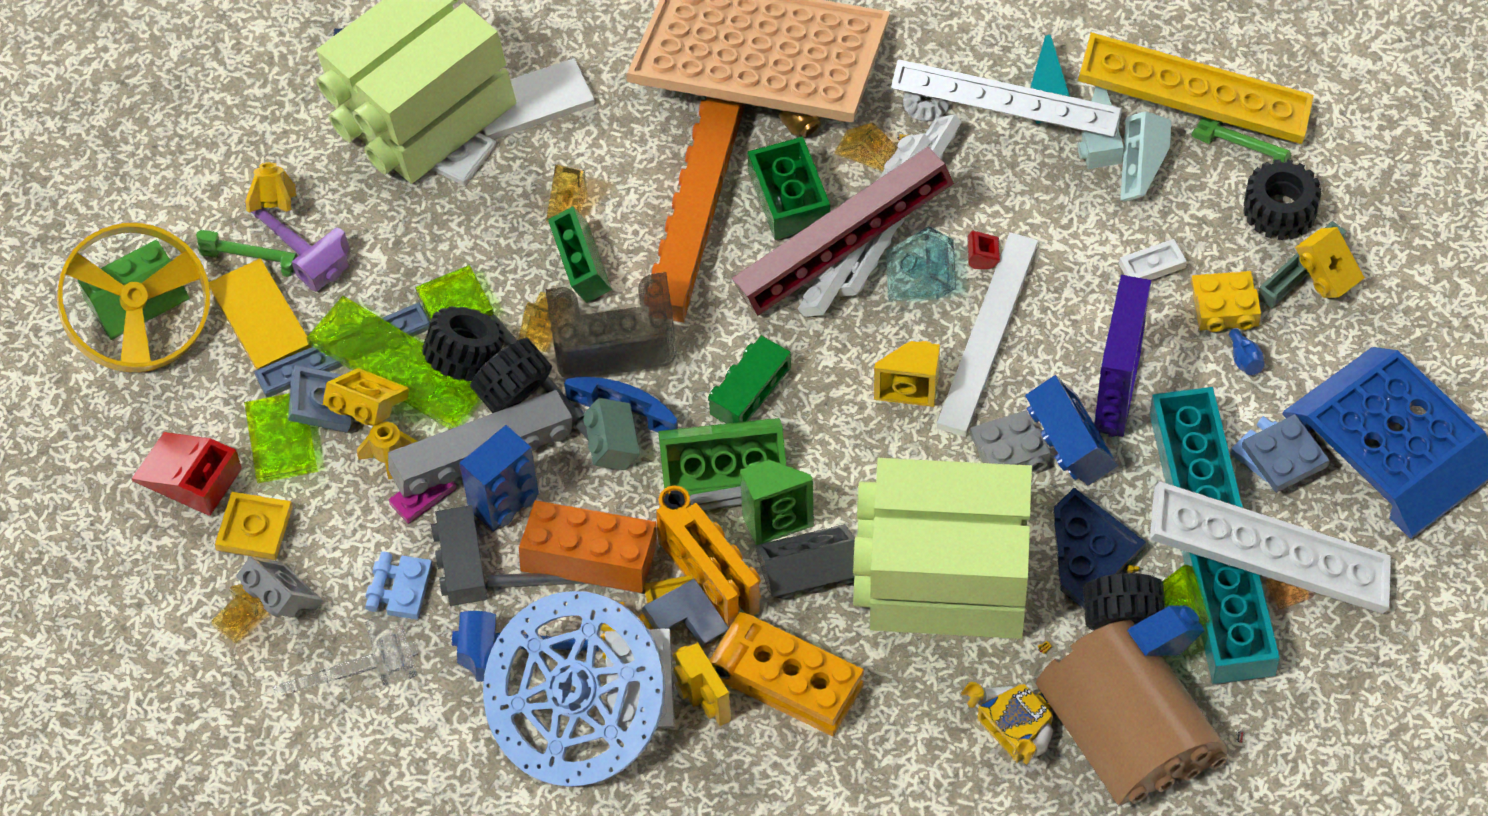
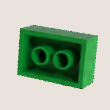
[747,136,830,240]

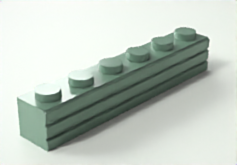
[1258,221,1347,308]

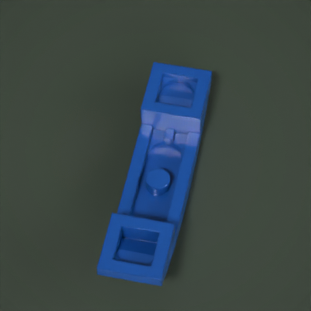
[564,377,678,433]

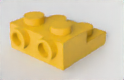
[1191,271,1261,332]
[322,368,410,426]
[673,642,731,726]

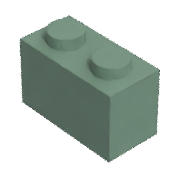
[583,398,640,470]

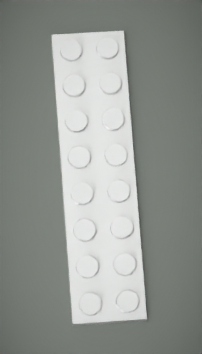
[1150,481,1391,614]

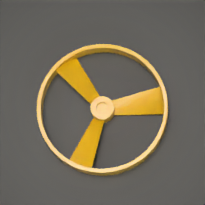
[57,223,210,372]

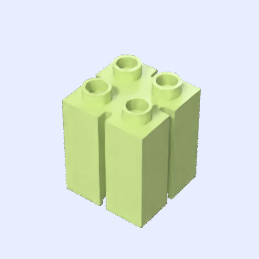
[316,0,517,184]
[853,458,1032,639]

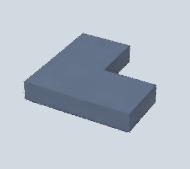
[641,579,729,647]

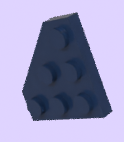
[1053,488,1146,609]

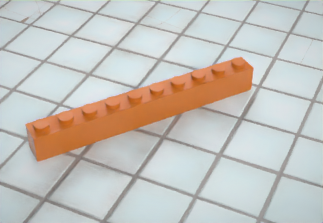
[644,97,746,323]

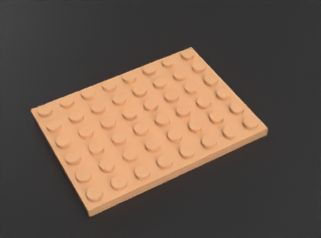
[627,0,890,123]

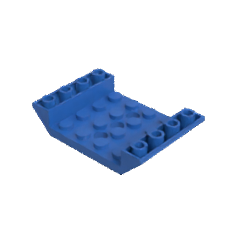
[1282,347,1488,539]

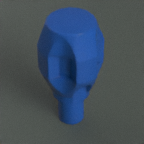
[1229,328,1265,375]

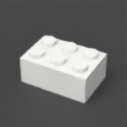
[605,628,675,730]

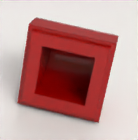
[967,230,1000,269]

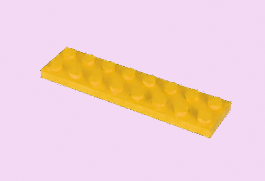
[1077,32,1314,144]

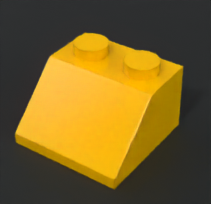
[874,341,940,407]

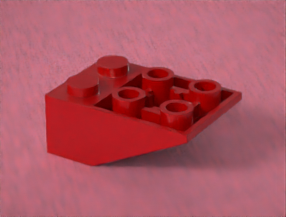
[131,432,242,516]

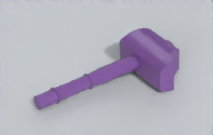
[245,203,350,292]

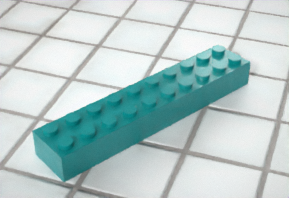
[1149,387,1280,684]

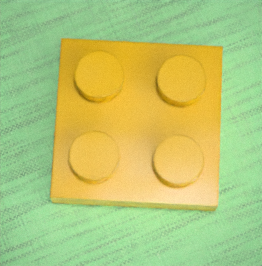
[214,492,293,560]

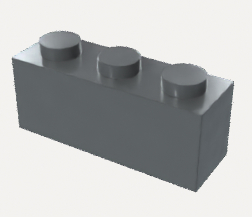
[431,505,488,606]

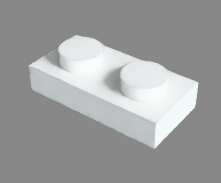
[1119,239,1187,280]

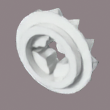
[903,92,949,121]

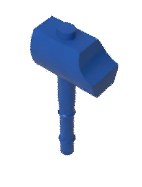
[452,611,599,682]

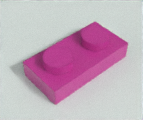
[388,481,457,524]

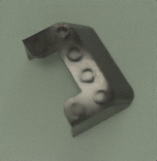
[545,272,677,379]

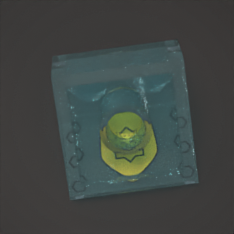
[886,226,956,302]

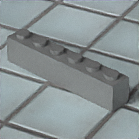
[388,390,572,498]

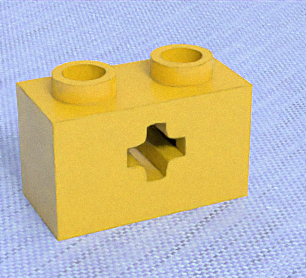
[1295,227,1365,298]

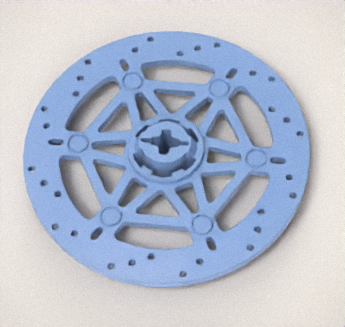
[483,591,665,786]

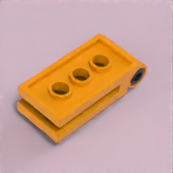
[656,486,761,627]
[709,612,864,737]

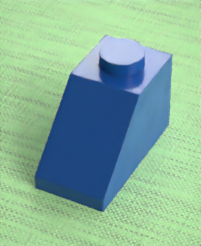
[1128,606,1205,656]

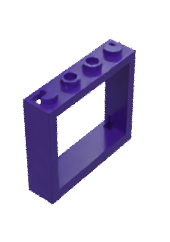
[1094,275,1151,437]

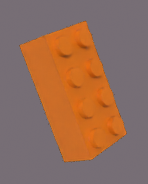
[519,500,657,593]

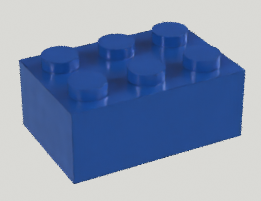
[1025,375,1119,486]
[459,425,539,532]

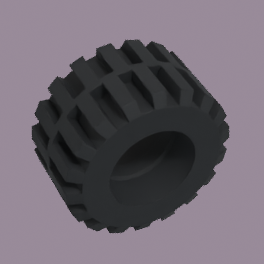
[1243,159,1321,240]
[422,306,505,381]
[470,338,552,414]
[1083,573,1165,631]

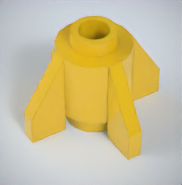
[245,162,297,213]
[357,421,417,479]

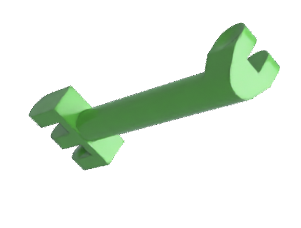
[1191,116,1291,163]
[196,230,297,277]

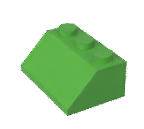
[77,239,190,340]
[740,460,814,545]

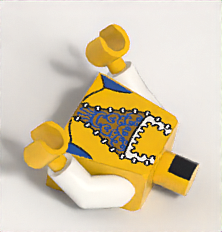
[960,682,1053,765]

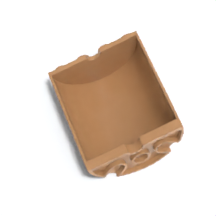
[1036,620,1228,806]

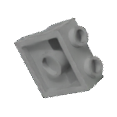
[970,410,1050,472]
[236,556,323,617]

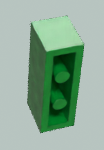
[548,206,612,303]
[708,335,791,424]

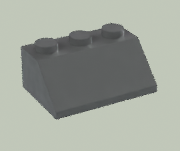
[755,524,855,598]

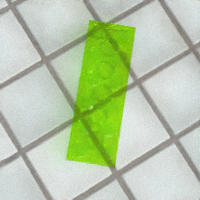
[307,295,480,429]

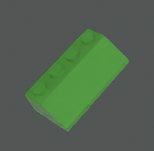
[658,418,786,496]

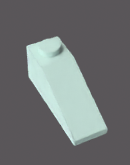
[1078,86,1124,169]
[1120,111,1172,201]

